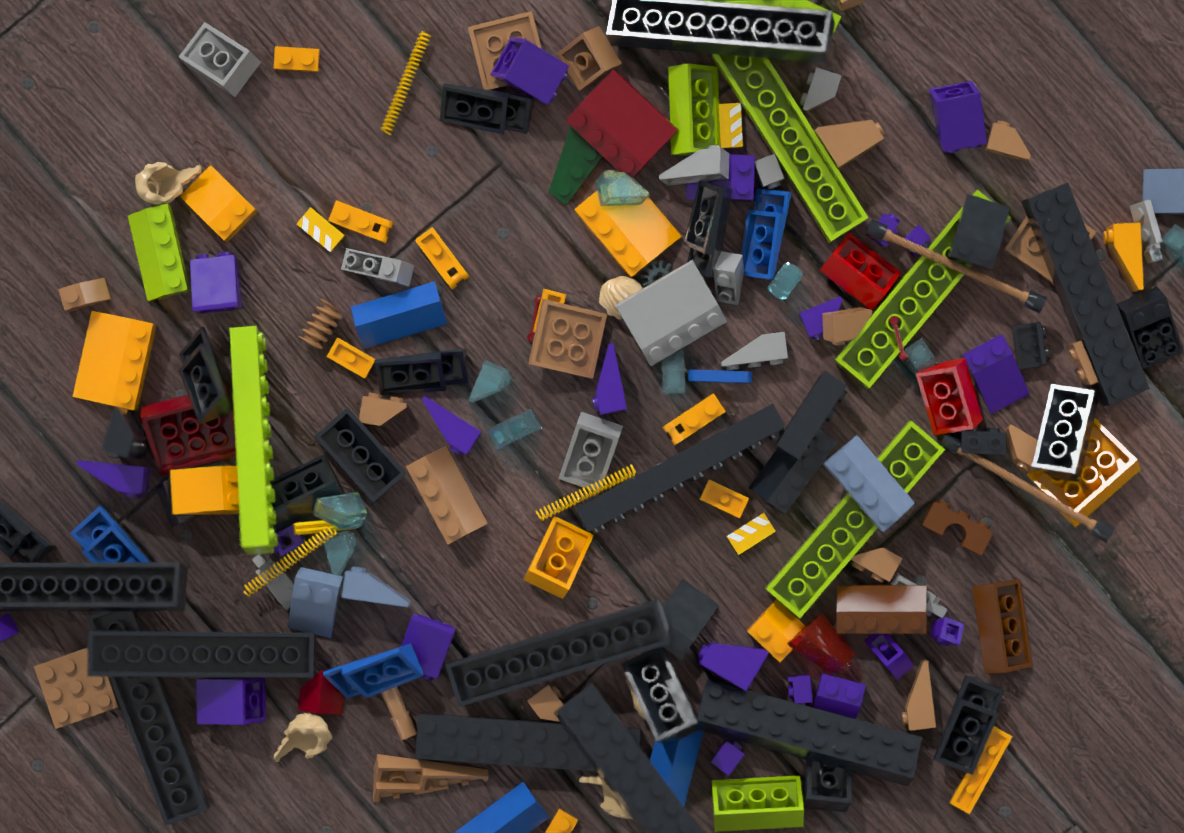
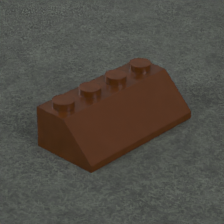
[972,579,1033,674]
[837,585,927,634]

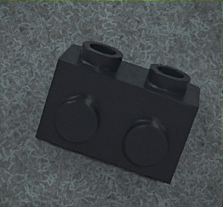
[1011,321,1049,369]
[959,427,1007,455]

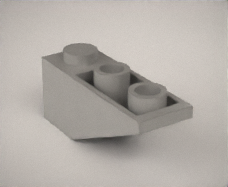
[341,248,415,286]
[720,332,788,371]

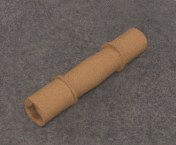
[381,686,417,740]

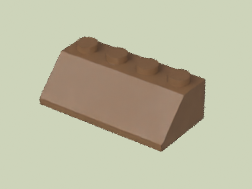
[406,446,488,544]

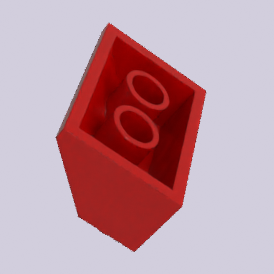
[820,232,901,310]
[916,358,983,435]

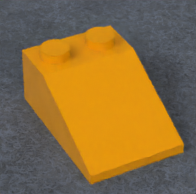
[180,165,258,242]
[1103,223,1144,293]
[170,466,240,515]
[523,516,594,599]

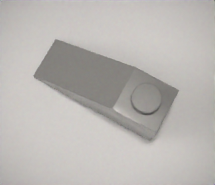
[659,145,729,185]

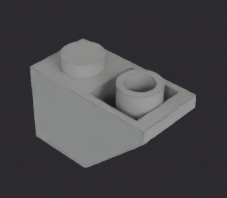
[799,67,842,113]
[713,252,744,305]

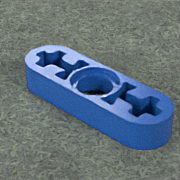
[688,370,752,383]

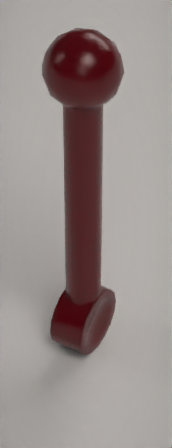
[527,296,541,341]
[889,316,908,361]

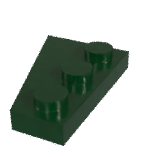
[548,126,603,206]

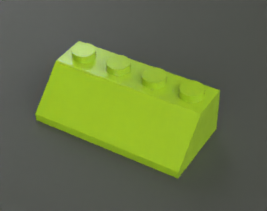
[668,63,720,156]
[128,204,191,301]
[712,775,804,832]

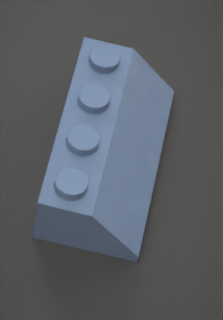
[823,435,914,532]

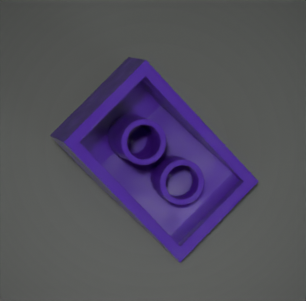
[686,155,755,202]
[960,334,1030,414]
[593,343,627,415]
[422,396,482,456]
[77,460,151,498]

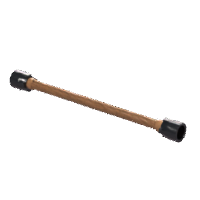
[865,219,1047,313]
[940,433,1115,543]

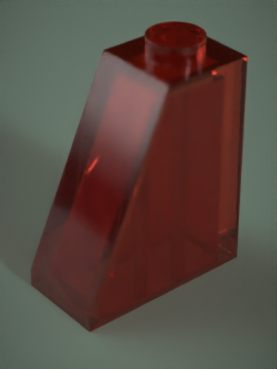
[787,613,856,674]

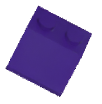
[812,672,866,719]

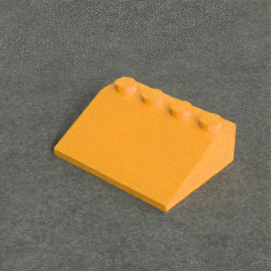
[574,173,682,279]
[73,311,157,411]
[1027,418,1141,527]

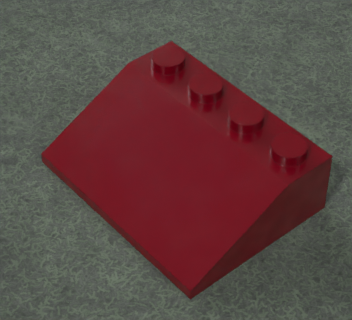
[565,69,679,181]
[141,385,237,475]

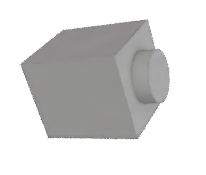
[754,154,784,190]

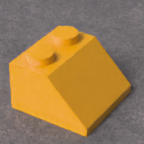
[746,599,809,662]

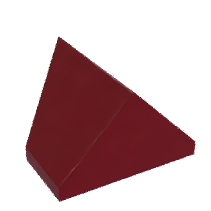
[298,670,344,715]

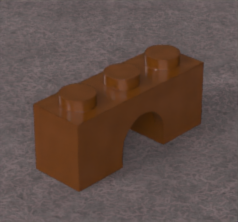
[920,500,994,556]

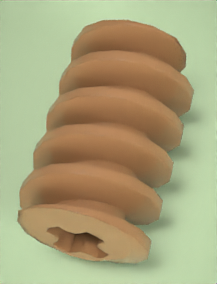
[299,299,343,349]

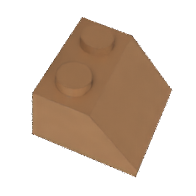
[557,26,622,91]

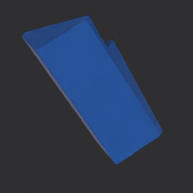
[741,189,792,280]
[351,281,447,349]
[70,505,149,563]
[323,643,423,699]
[650,731,703,806]
[454,781,550,833]

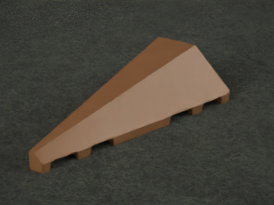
[373,754,489,802]

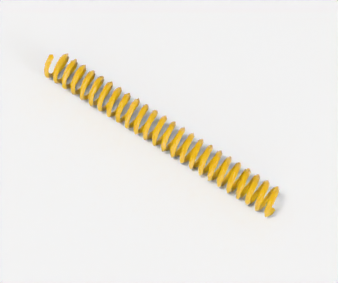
[380,31,431,135]
[535,464,636,521]
[243,526,336,596]

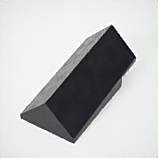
[440,83,535,135]
[684,180,732,277]
[178,327,232,424]
[374,348,468,395]
[0,496,56,563]
[933,676,1005,775]

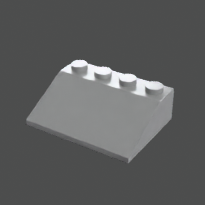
[615,260,727,366]

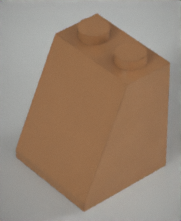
[814,120,884,170]

